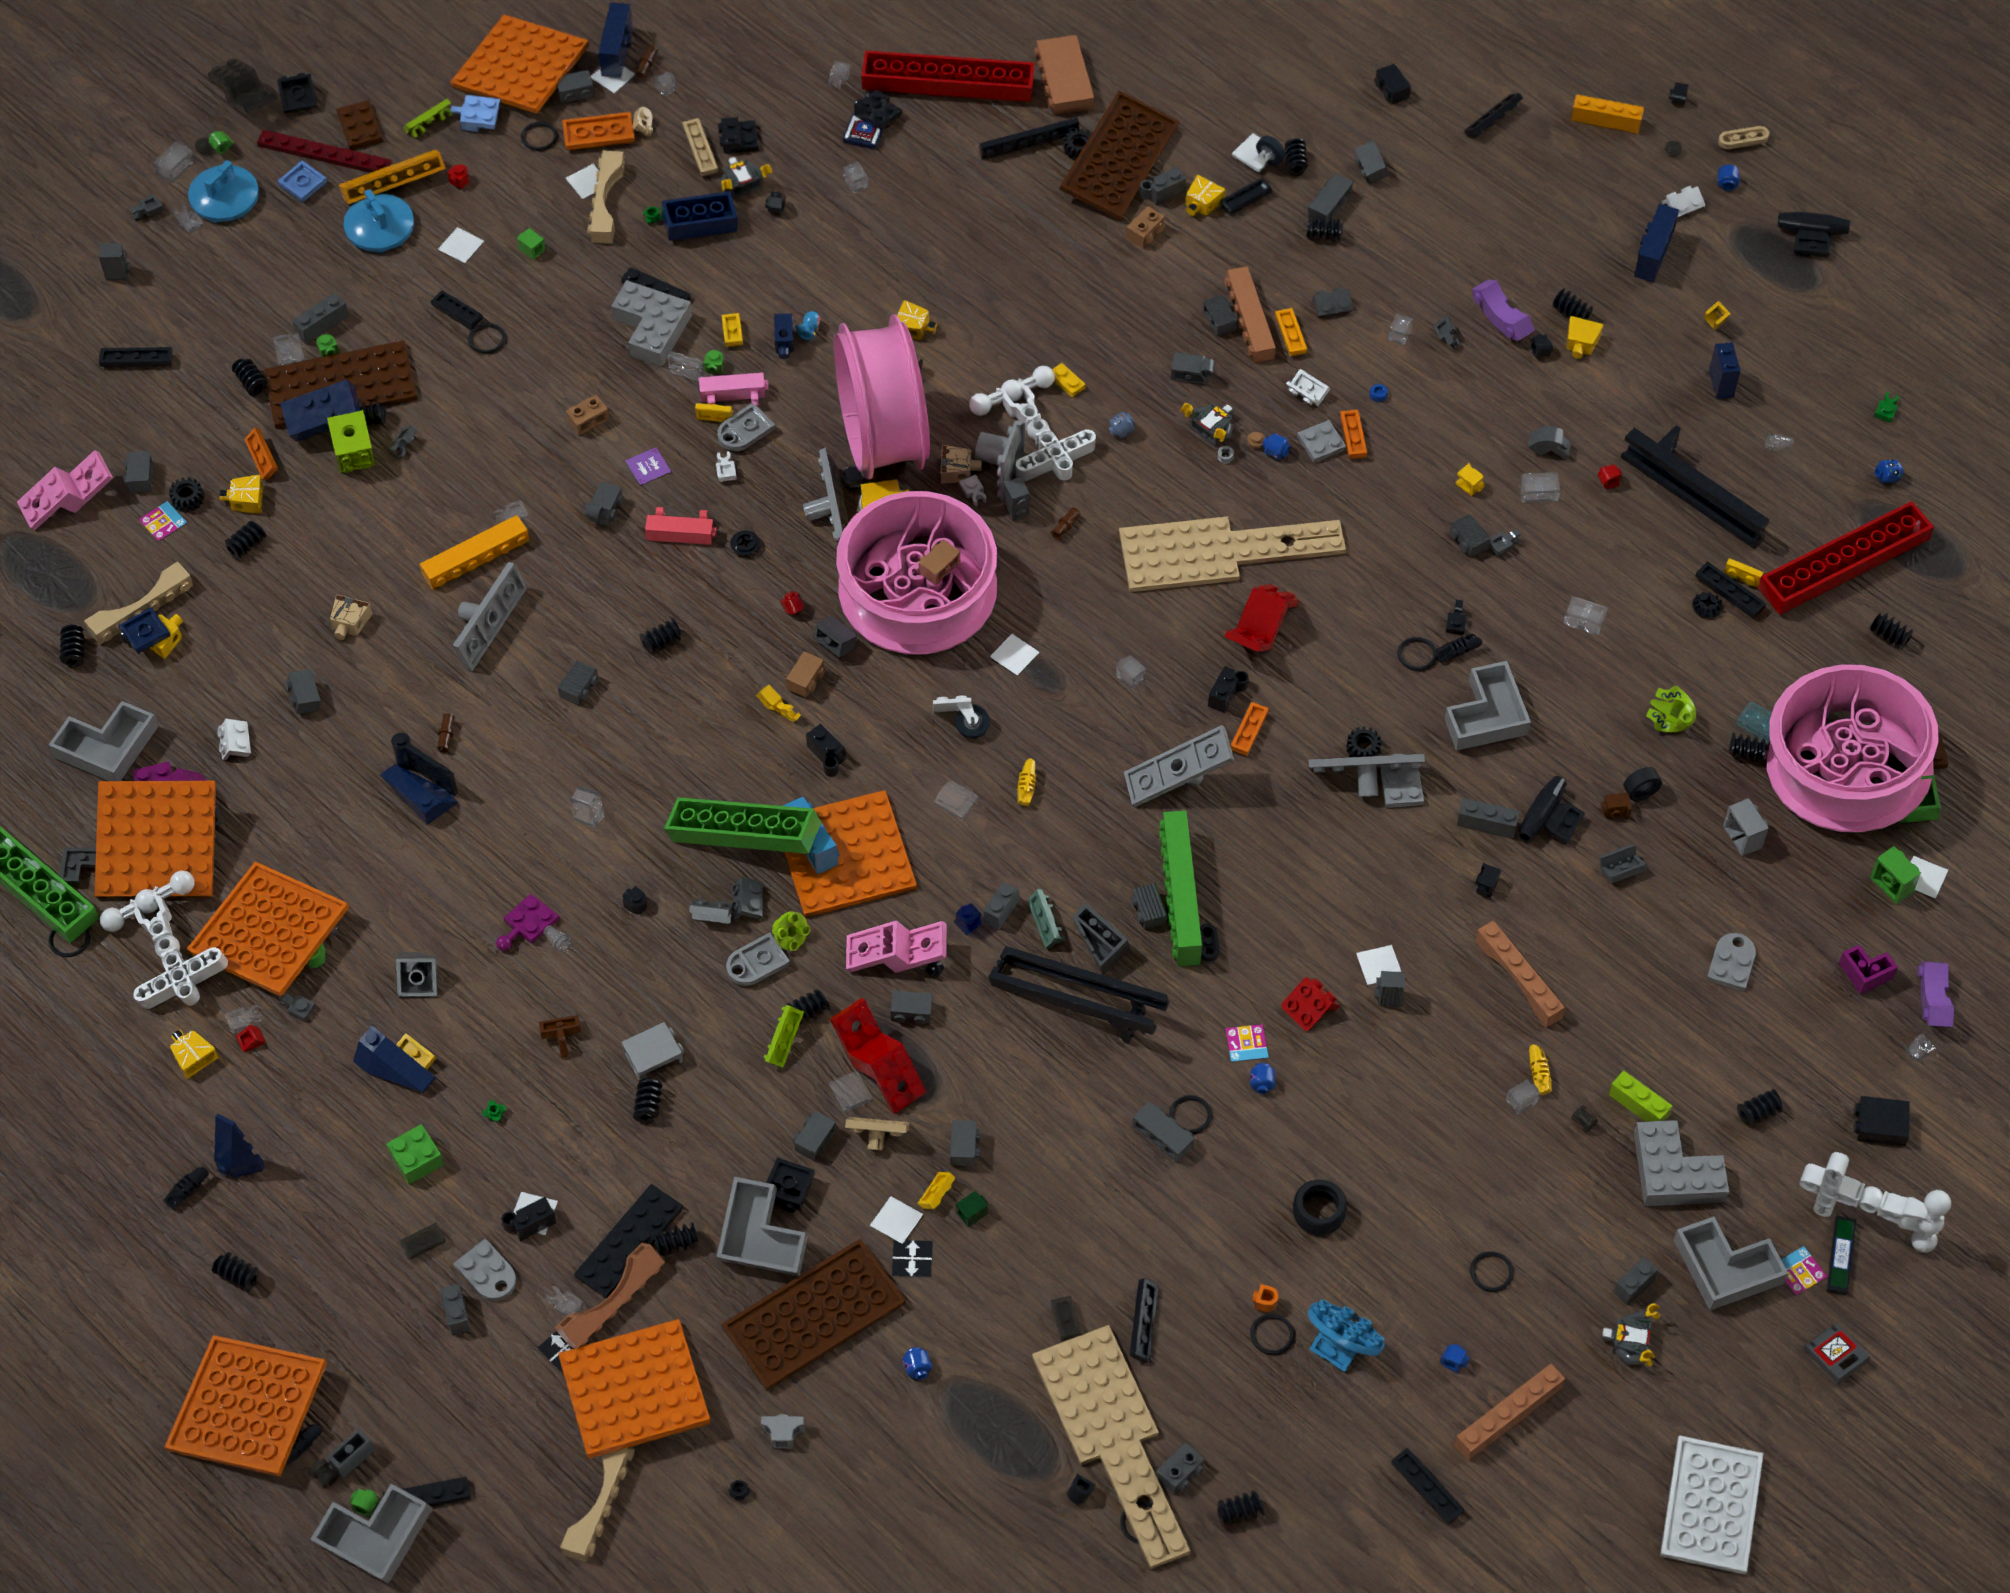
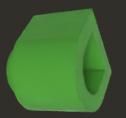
[209,131,234,155]
[317,334,339,357]
[704,350,724,374]
[307,943,326,968]
[350,1489,379,1517]

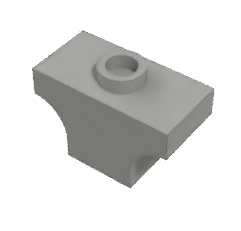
[761,1414,804,1448]

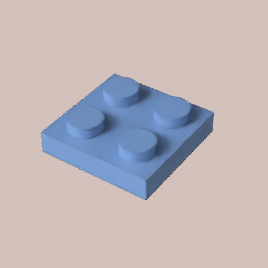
[277,161,327,202]

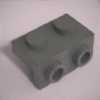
[1312,287,1353,317]
[1599,844,1646,883]
[731,877,763,920]
[689,899,733,924]

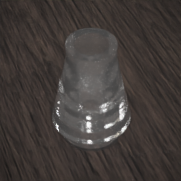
[1765,433,1794,451]
[543,925,571,952]

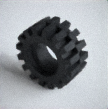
[1064,128,1092,160]
[169,477,204,512]
[1346,726,1382,758]

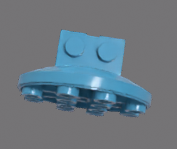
[188,160,259,222]
[343,189,414,253]
[1307,1299,1384,1372]

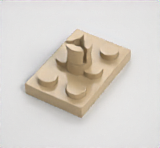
[845,1117,910,1150]

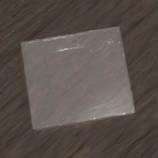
[933,780,979,820]
[829,1070,873,1113]

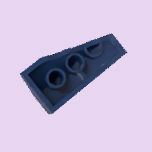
[380,764,457,825]
[353,1026,436,1093]
[214,1113,265,1178]

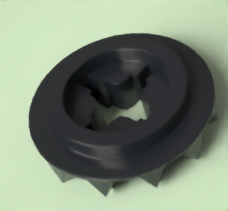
[730,531,760,557]
[1692,592,1722,618]

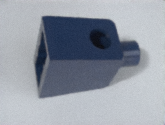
[774,313,794,359]

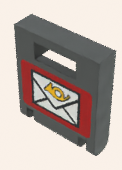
[1804,1323,1870,1384]

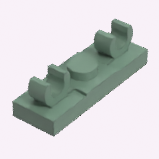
[1027,889,1065,949]

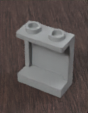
[621,1022,684,1080]

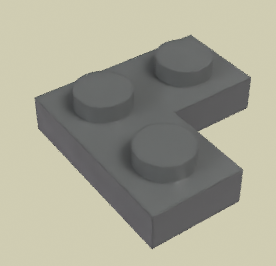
[59,847,96,885]

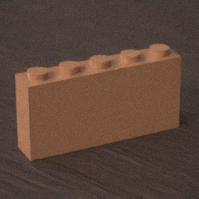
[1034,35,1094,115]

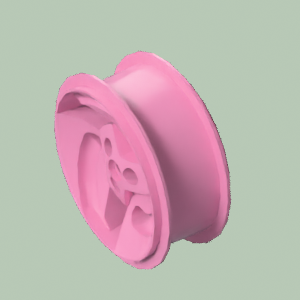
[834,314,930,479]
[836,491,997,654]
[1767,665,1938,832]

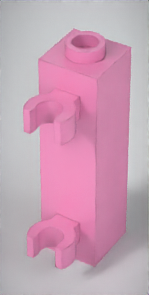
[699,373,768,406]

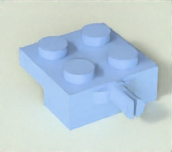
[451,95,500,132]

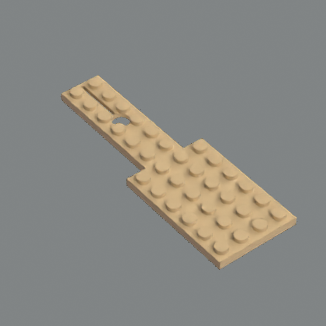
[1119,517,1346,592]
[1032,1325,1190,1569]

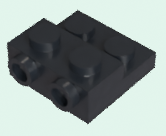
[277,72,318,114]
[854,90,902,129]
[718,117,759,154]
[766,1158,815,1213]

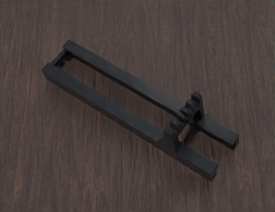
[1620,426,1770,550]
[988,946,1170,1044]

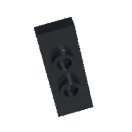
[1220,178,1272,215]
[431,290,483,329]

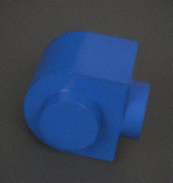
[1440,1344,1470,1374]

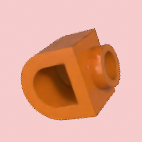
[1252,1284,1278,1312]

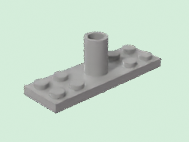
[803,448,849,542]
[453,562,528,671]
[1124,725,1234,807]
[1309,754,1425,797]

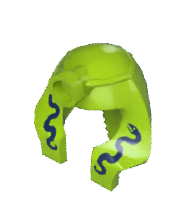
[1646,686,1696,732]

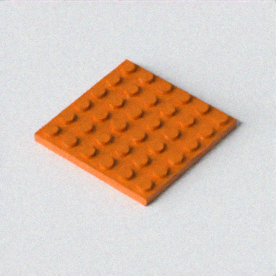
[450,14,590,114]
[94,781,216,897]
[784,790,917,918]
[186,861,349,997]
[558,1319,711,1459]
[164,1335,327,1477]

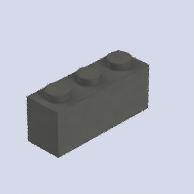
[1307,173,1353,222]
[292,293,349,344]
[1457,798,1520,838]
[1132,1102,1194,1163]

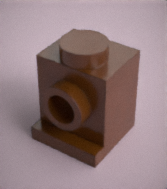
[1601,793,1632,819]

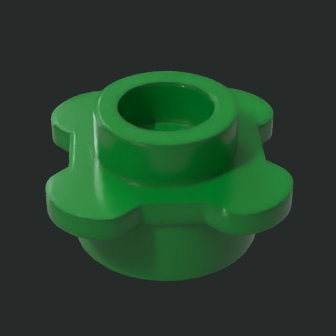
[643,206,662,224]
[482,1100,506,1122]

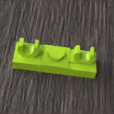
[403,98,453,139]
[764,1005,804,1068]

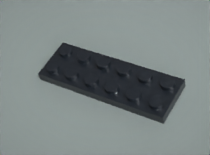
[574,1184,684,1299]

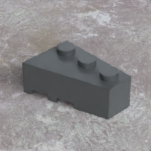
[1072,903,1130,975]

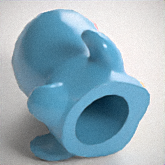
[795,311,821,341]

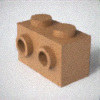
[1126,206,1165,248]
[566,395,609,436]
[918,539,960,585]
[786,651,826,698]

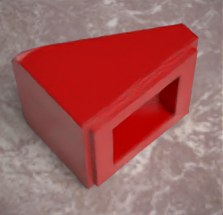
[236,1025,266,1052]

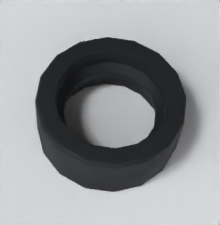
[1623,767,1662,801]

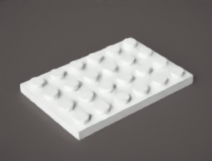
[1660,1436,1763,1574]

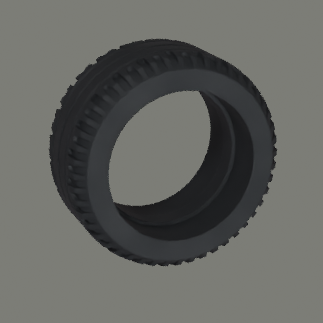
[1293,1179,1347,1235]

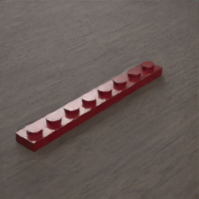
[257,130,392,173]

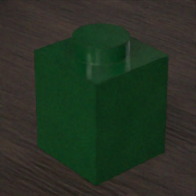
[956,1191,988,1227]

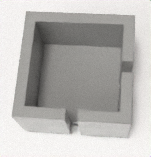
[1723,798,1769,856]

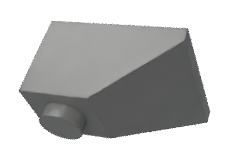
[396,952,438,997]

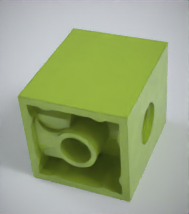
[327,410,376,473]

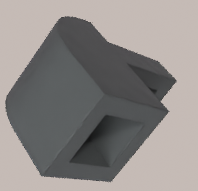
[1528,426,1571,459]

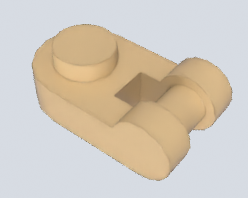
[632,107,652,137]

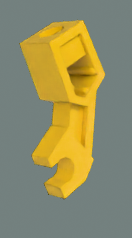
[756,684,801,722]

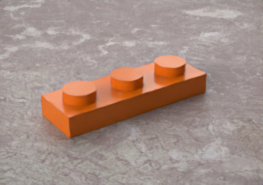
[1340,410,1367,459]
[244,427,278,481]
[1230,702,1269,756]

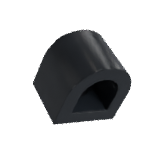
[1669,82,1689,105]
[765,191,786,215]
[1530,334,1553,358]
[842,466,864,491]
[623,886,647,914]
[1067,1474,1096,1505]

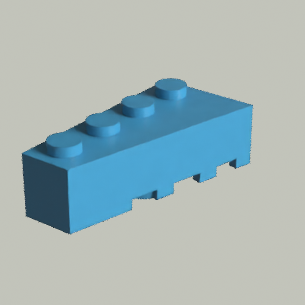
[783,797,840,875]

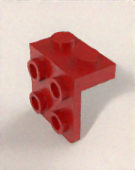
[1281,977,1340,1031]

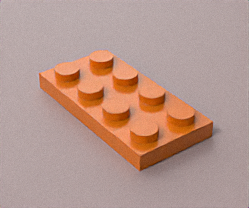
[562,112,635,151]

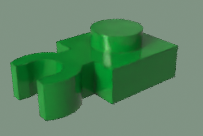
[1874,392,1899,423]

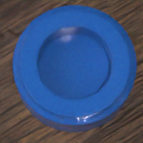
[1370,384,1388,402]

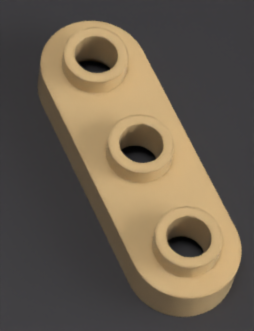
[1718,126,1769,149]

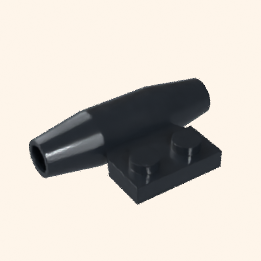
[1777,212,1850,257]
[1518,776,1585,844]

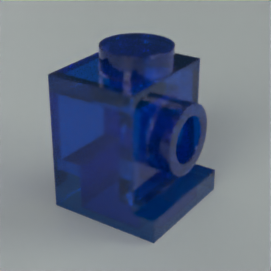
[954,903,981,935]

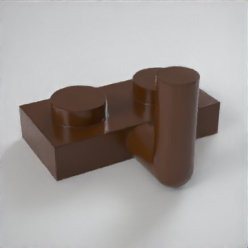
[539,1015,581,1058]

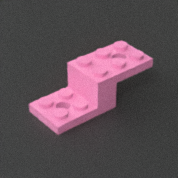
[17,450,113,530]
[846,920,947,973]

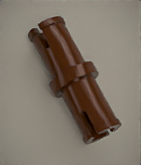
[634,45,658,78]
[1051,507,1081,540]
[437,713,455,752]

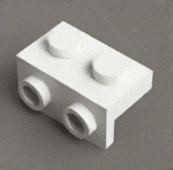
[1662,186,1706,217]
[1286,369,1330,406]
[217,719,251,760]

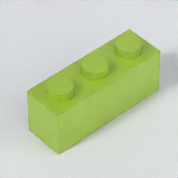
[1608,1070,1672,1122]

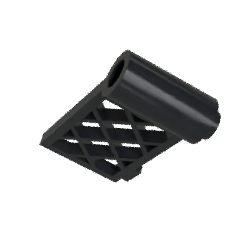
[391,733,458,797]

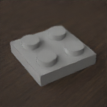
[1297,420,1346,463]

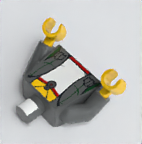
[720,157,773,199]
[1180,403,1233,447]
[1602,1303,1660,1367]

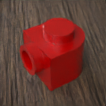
[447,164,469,189]
[1597,464,1622,489]
[780,591,805,615]

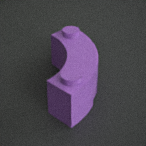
[1471,280,1535,341]
[1917,961,1954,1027]

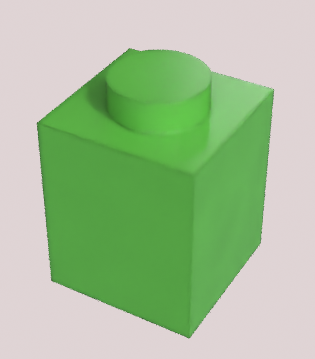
[517,228,546,260]

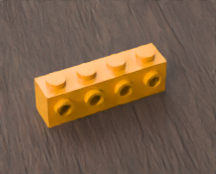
[1571,94,1644,134]

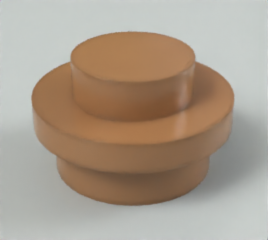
[1247,432,1265,449]

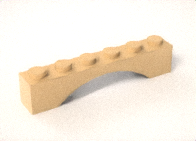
[588,151,625,244]
[84,561,193,645]
[560,1446,635,1563]

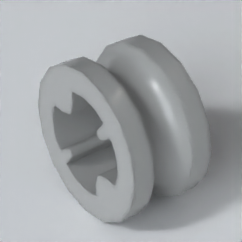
[1217,446,1234,464]

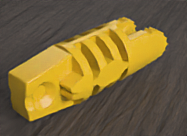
[1017,758,1036,806]
[1529,1044,1552,1095]

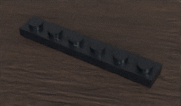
[980,117,1079,159]

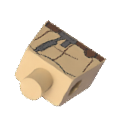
[941,445,982,484]
[330,595,372,640]

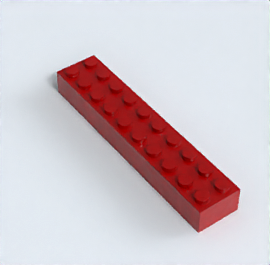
[861,50,1035,102]
[1758,501,1934,615]

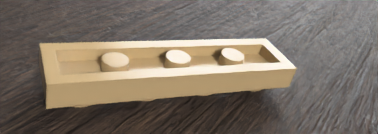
[682,118,718,177]

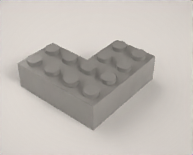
[611,280,692,367]
[1444,661,1531,751]
[48,701,158,781]
[1634,1121,1729,1206]
[717,1177,808,1276]
[1674,1217,1788,1311]
[310,1484,433,1584]

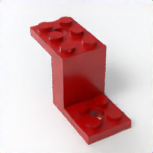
[1224,584,1299,652]
[829,998,927,1114]

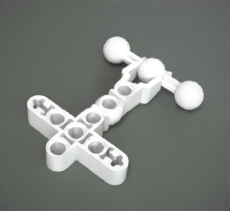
[969,366,1096,481]
[100,870,228,1009]
[1799,1152,1951,1253]

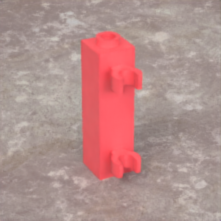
[645,507,717,545]

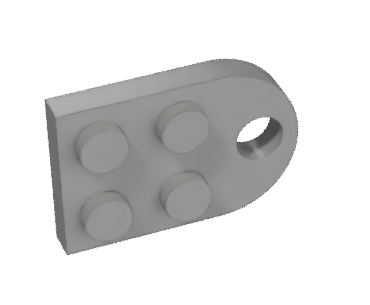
[718,403,776,451]
[1380,754,1424,808]
[726,932,790,986]
[1706,933,1756,992]
[453,1238,516,1301]

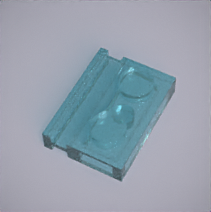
[1735,701,1772,742]

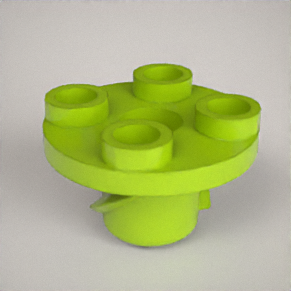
[772,911,810,951]

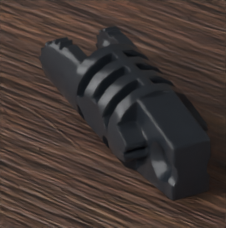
[1435,634,1483,662]
[163,1166,209,1209]
[285,1424,322,1467]

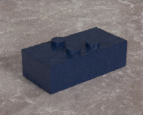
[598,2,633,78]
[662,191,738,241]
[1634,203,1679,283]
[280,379,361,442]

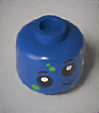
[1874,459,1903,483]

